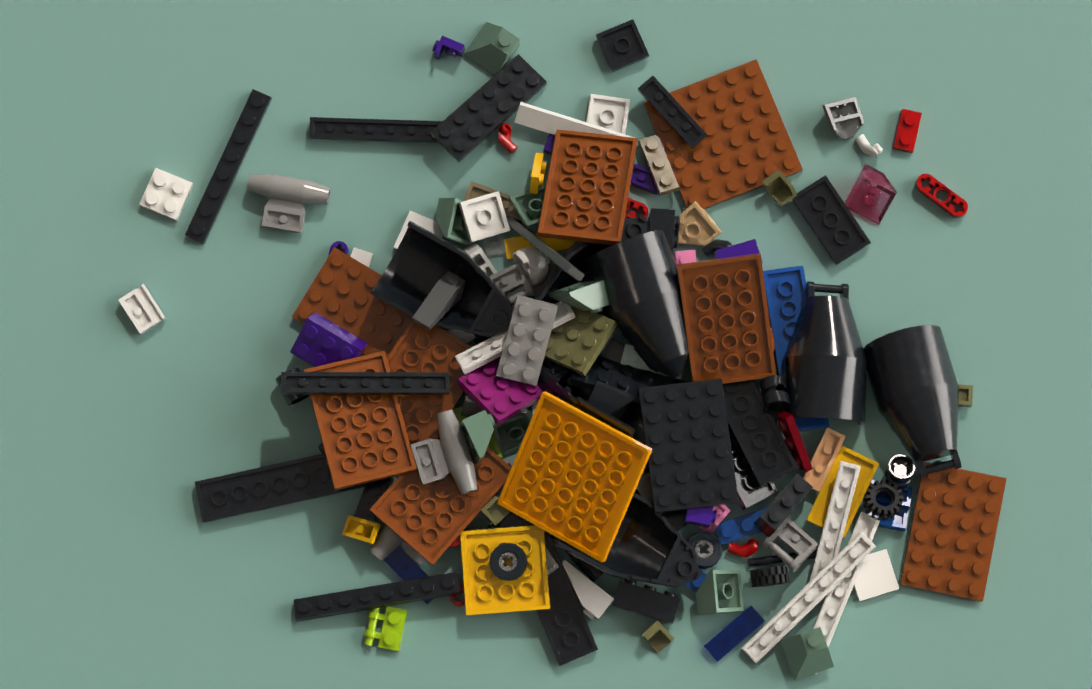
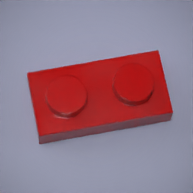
[893,108,922,153]

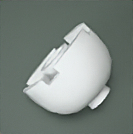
[512,247,551,288]

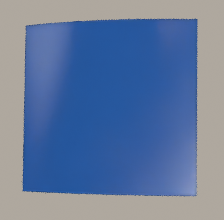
[865,480,912,532]

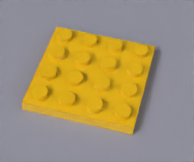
[460,525,550,616]

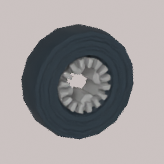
[687,531,722,569]
[489,543,528,581]

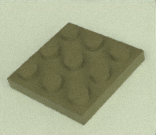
[544,306,618,376]

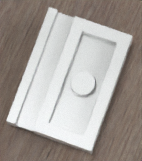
[119,284,166,335]

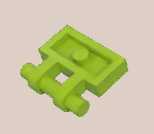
[364,606,408,651]

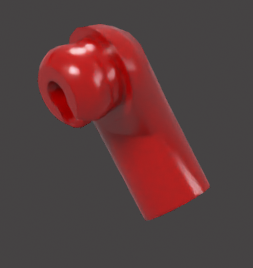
[498,123,518,154]
[727,539,758,558]

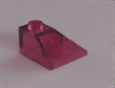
[845,164,897,225]

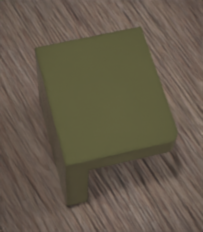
[762,170,797,206]
[481,496,510,527]
[642,620,674,653]

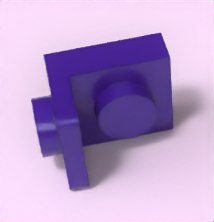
[432,36,465,60]

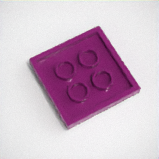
[457,357,545,425]

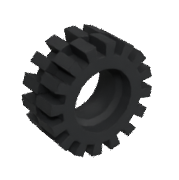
[863,480,903,521]
[750,565,789,587]

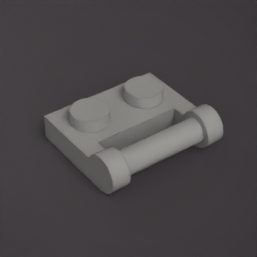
[490,262,535,305]
[762,517,818,572]

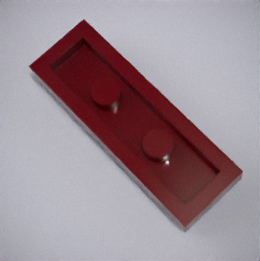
[776,411,813,472]

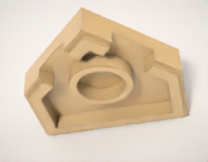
[677,201,722,246]

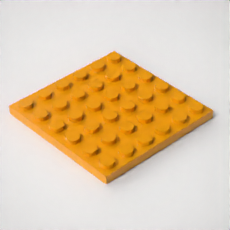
[497,391,653,563]

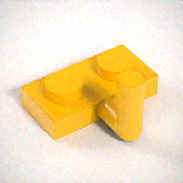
[530,153,547,194]

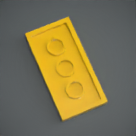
[806,445,880,539]

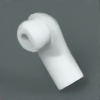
[855,134,883,157]

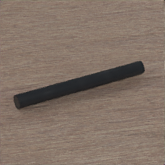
[748,550,817,567]

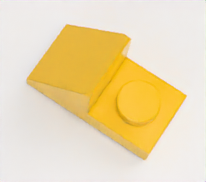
[342,515,381,545]

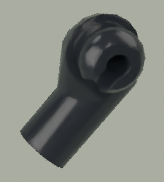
[702,239,732,257]

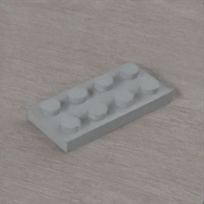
[496,295,558,386]

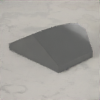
[822,97,865,140]

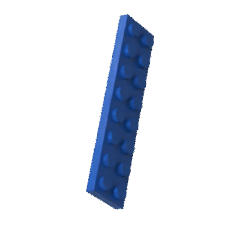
[763,265,830,432]

